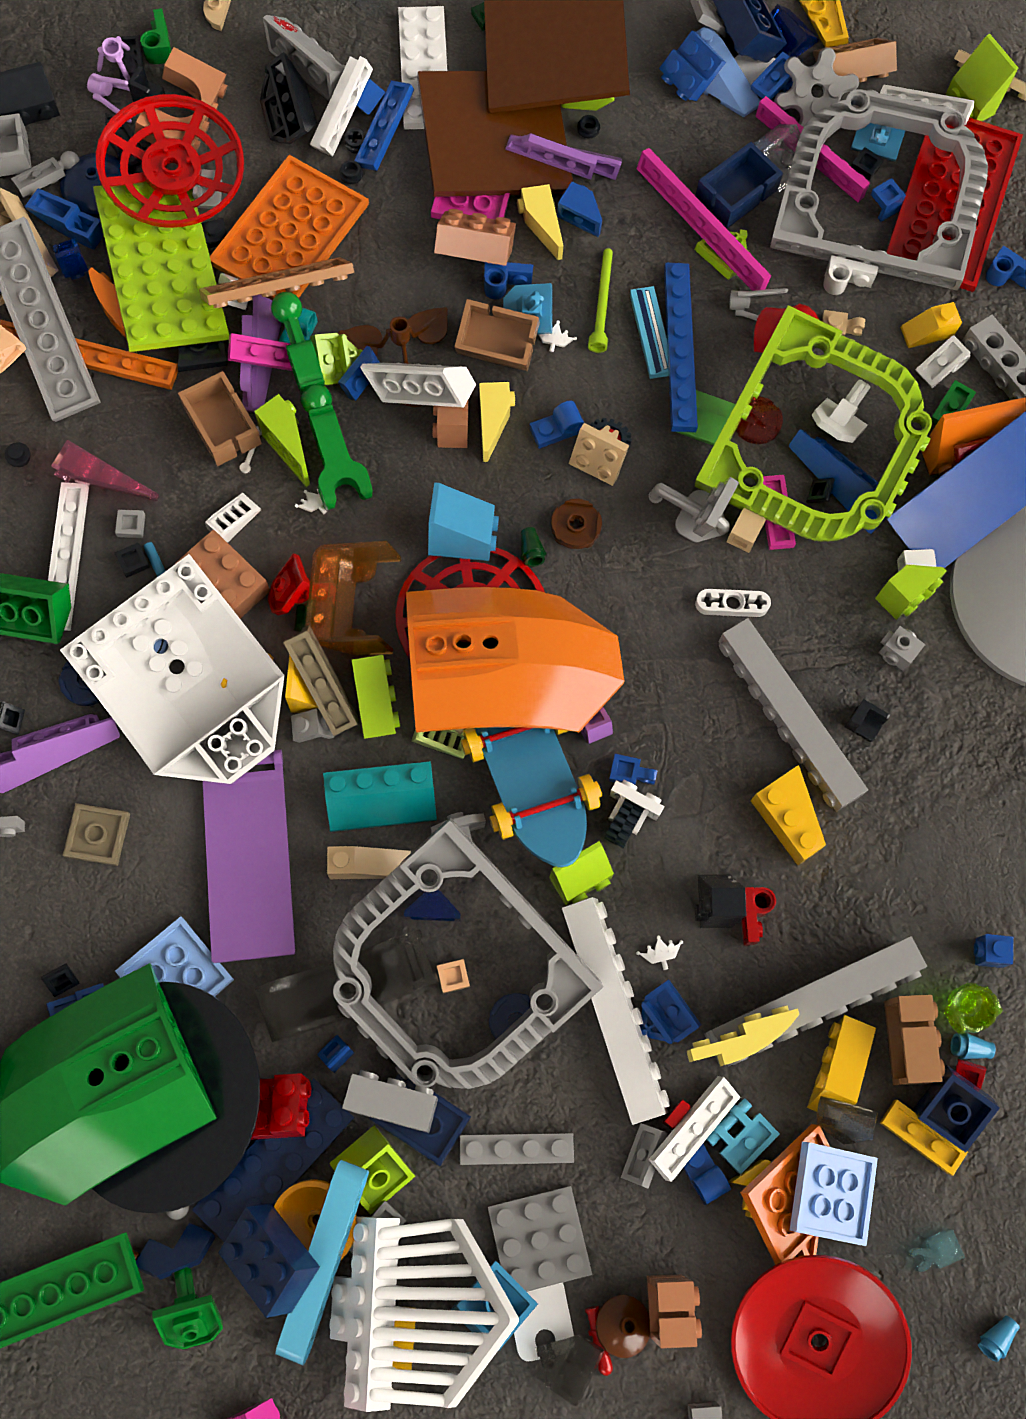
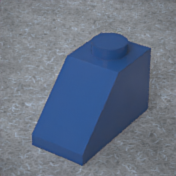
[557,182,602,237]

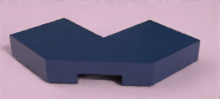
[136,1223,216,1280]

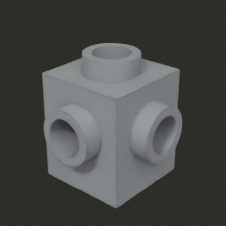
[879,626,926,671]

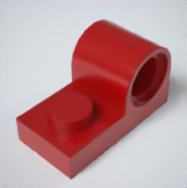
[741,887,776,946]

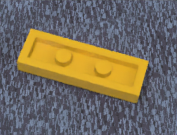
[879,1100,968,1176]

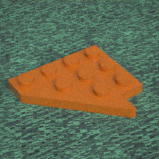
[740,1124,830,1265]

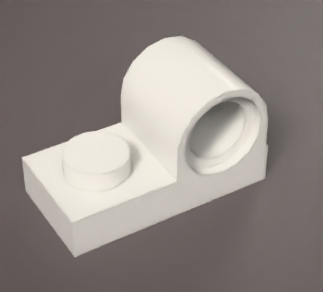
[823,255,878,295]
[915,335,970,388]

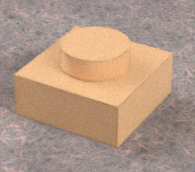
[437,959,470,994]

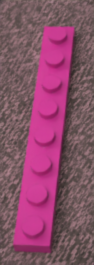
[637,148,771,291]

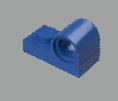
[751,52,793,100]
[986,246,1026,289]
[484,262,533,299]
[529,401,584,449]
[683,1144,731,1205]

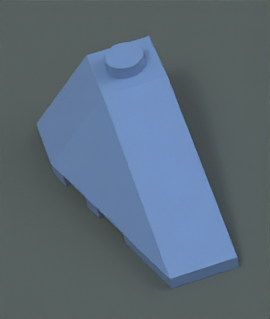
[696,26,760,117]

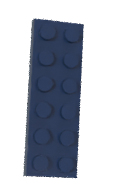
[192,1078,355,1242]

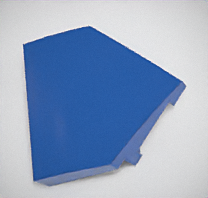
[640,979,701,1044]

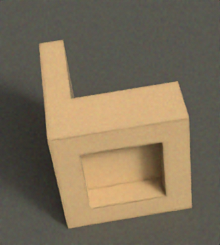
[727,508,766,553]

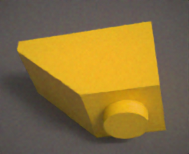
[900,302,962,348]

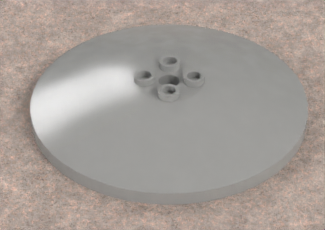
[950,506,1026,687]

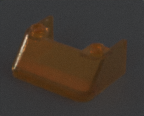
[305,541,401,655]

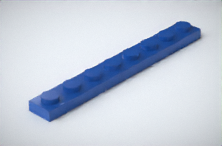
[664,263,698,432]

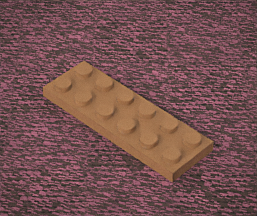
[199,257,354,308]

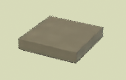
[63,803,130,866]

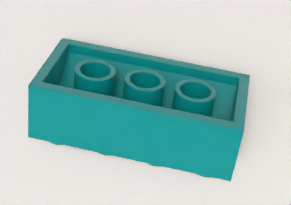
[323,761,437,832]

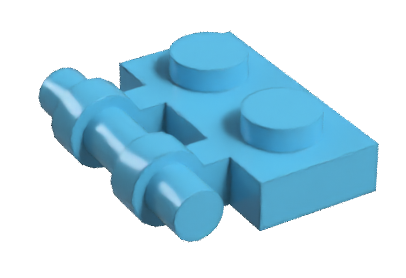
[706,1098,780,1175]

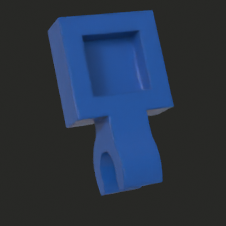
[609,754,657,785]

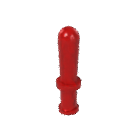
[585,1306,613,1376]

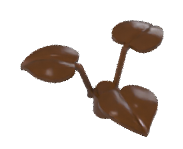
[338,307,448,408]

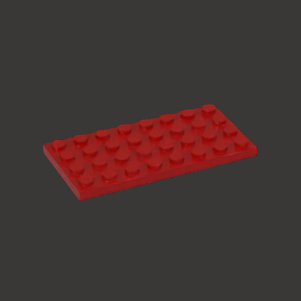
[886,117,1023,292]

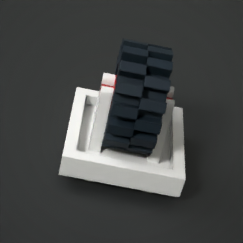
[604,780,665,848]

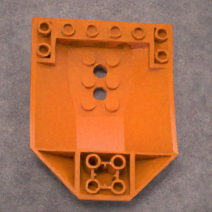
[406,587,624,733]

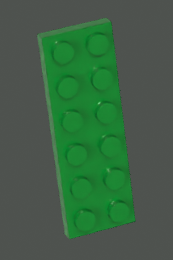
[0,1232,145,1348]

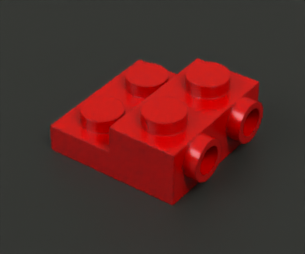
[251,1073,312,1139]

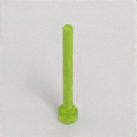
[588,248,613,353]

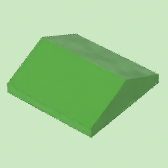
[677,390,736,446]

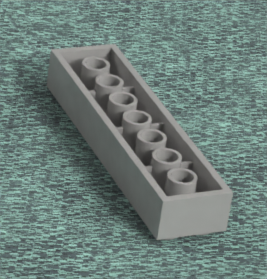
[704,936,927,1067]

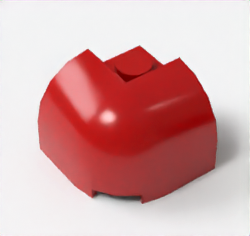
[754,304,819,353]

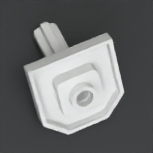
[812,379,870,443]

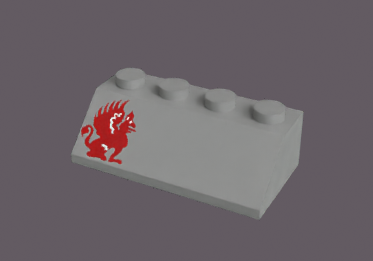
[263,15,346,101]

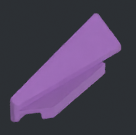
[506,134,622,180]

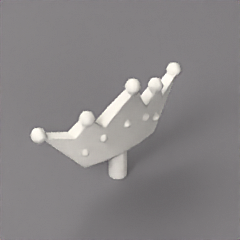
[538,320,577,352]
[295,489,327,515]
[636,935,683,970]

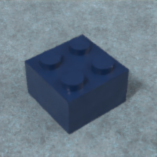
[913,1065,1000,1153]

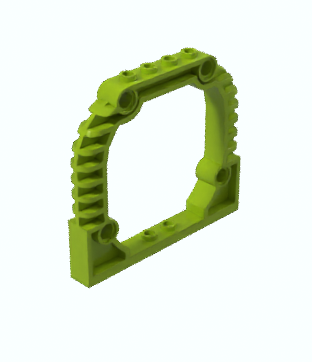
[694,305,932,541]

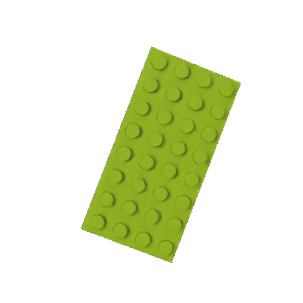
[93,182,229,352]

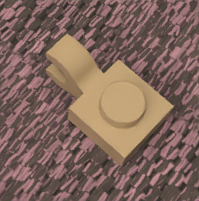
[822,310,865,336]

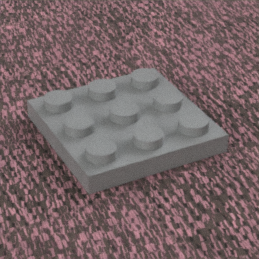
[488,1186,592,1292]

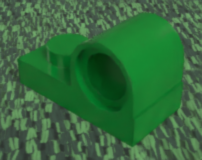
[140,8,171,64]

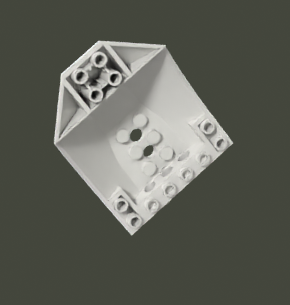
[60,554,285,784]

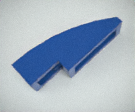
[25,188,103,250]

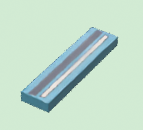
[630,286,669,379]

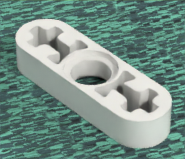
[695,589,771,617]

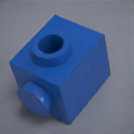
[974,934,1013,968]

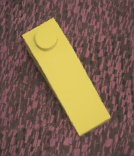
[517,184,563,260]
[479,382,515,462]

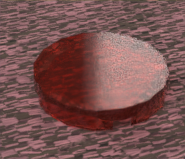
[735,396,783,444]

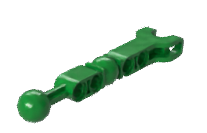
[271,292,373,510]

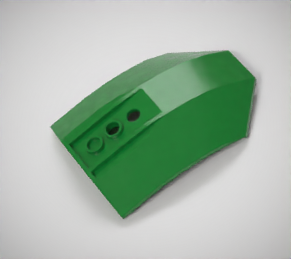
[0,963,217,1206]

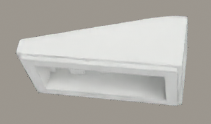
[205,493,261,543]

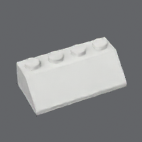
[360,363,476,408]

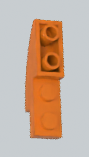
[88,267,126,338]

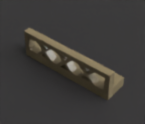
[283,625,358,736]

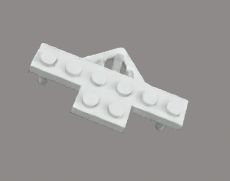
[330,1217,519,1412]

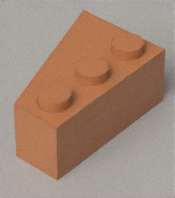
[433,369,469,448]

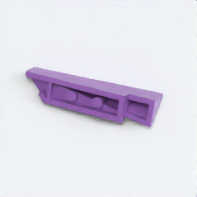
[240,294,281,413]
[0,714,120,793]

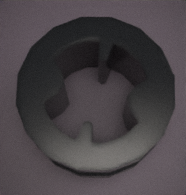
[345,128,365,153]

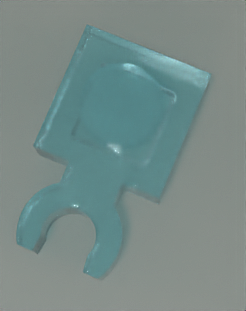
[909,1229,965,1272]

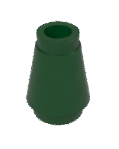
[521,527,546,567]

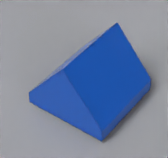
[317,1035,354,1073]

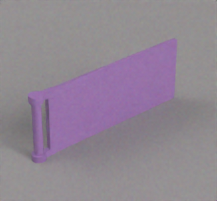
[203,749,295,963]

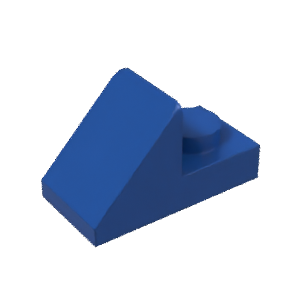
[338,346,380,401]

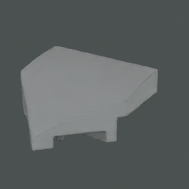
[690,0,729,38]

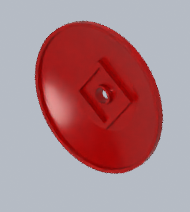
[731,1255,912,1419]

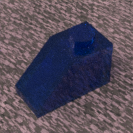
[52,238,88,280]

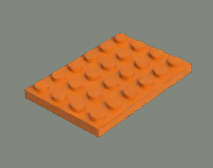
[210,155,369,300]

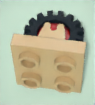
[569,418,632,486]

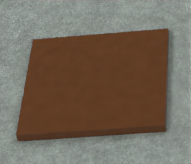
[484,0,630,113]
[417,71,573,197]

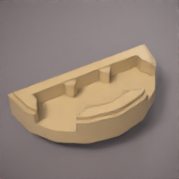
[203,0,231,31]

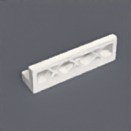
[310,56,373,157]

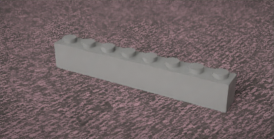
[718,618,868,812]

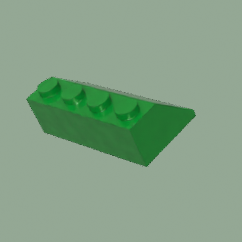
[0,573,72,644]

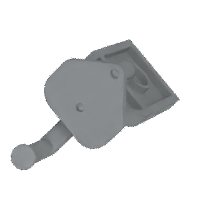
[649,477,739,543]

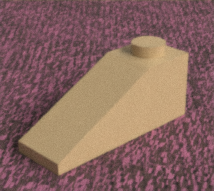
[327,846,411,879]

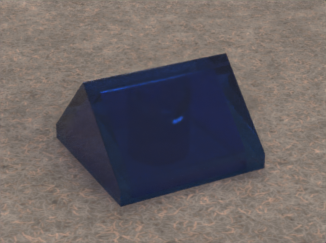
[771,4,819,57]
[404,889,461,922]

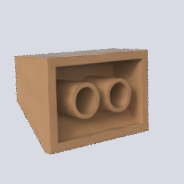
[813,38,897,82]

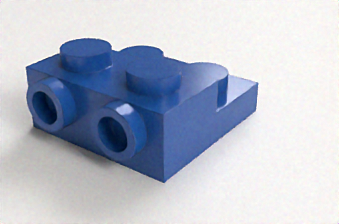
[659,31,726,101]

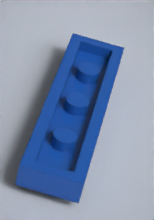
[354,81,414,171]

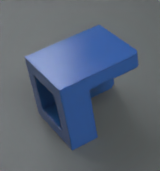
[356,79,386,115]
[871,178,906,222]

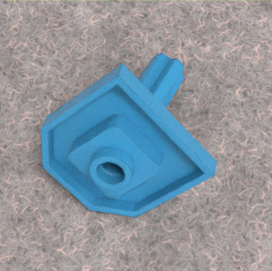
[851,123,905,162]
[503,283,552,334]

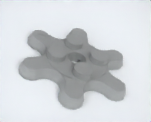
[774,47,859,127]

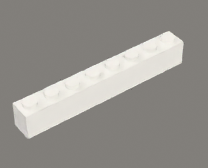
[562,897,670,1125]

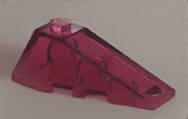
[51,440,160,501]

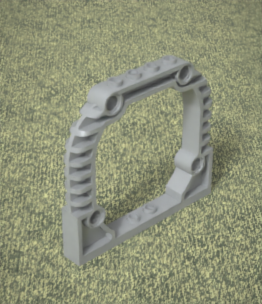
[770,89,988,291]
[333,818,603,1089]

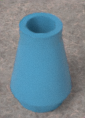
[950,1032,996,1060]
[978,1315,1020,1362]

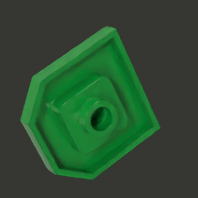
[152,1267,223,1350]

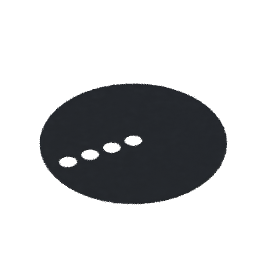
[89,982,260,1213]

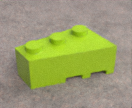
[352,655,400,739]

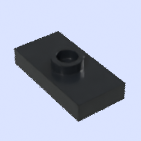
[119,35,144,80]

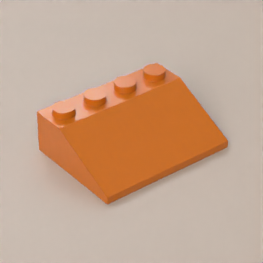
[921,397,1026,475]

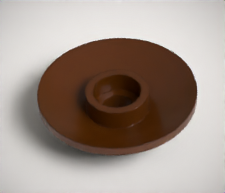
[596,1295,650,1358]

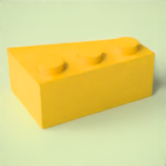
[751,765,826,865]
[807,1015,876,1121]

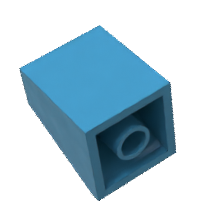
[428,483,499,561]

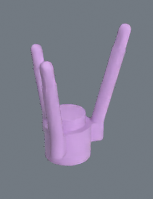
[97,36,130,81]
[87,73,132,123]

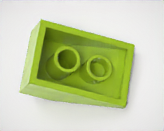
[946,34,1018,121]
[254,394,310,487]

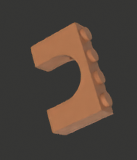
[134,47,228,151]

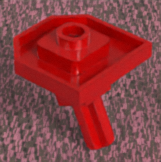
[267,553,335,616]

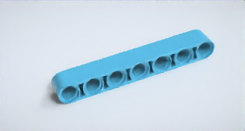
[275,1160,369,1365]

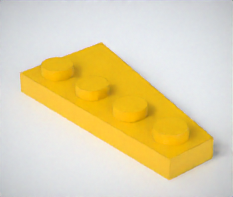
[799,0,849,47]

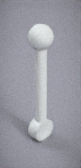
[240,426,262,473]

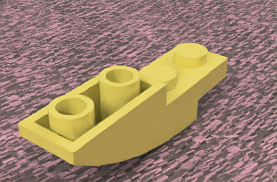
[687,1005,799,1067]

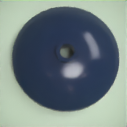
[60,153,130,217]

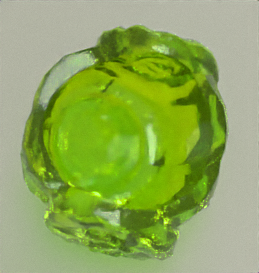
[944,983,1003,1034]

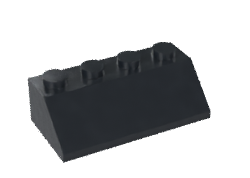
[0,61,60,126]

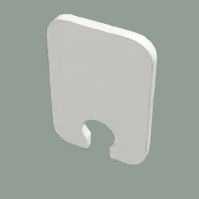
[514,1283,575,1361]

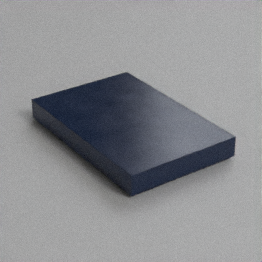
[369,1073,471,1166]

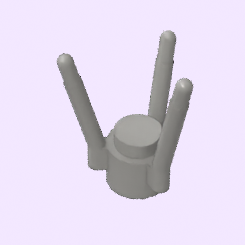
[729,288,788,321]

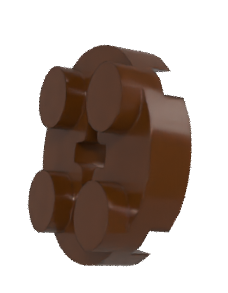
[551,499,602,549]

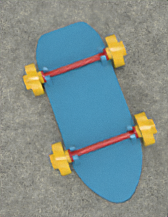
[460,727,602,867]

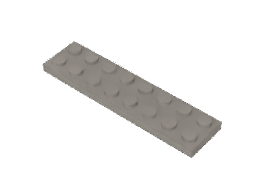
[0,217,101,422]

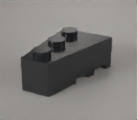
[695,874,747,928]

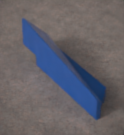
[789,429,887,533]

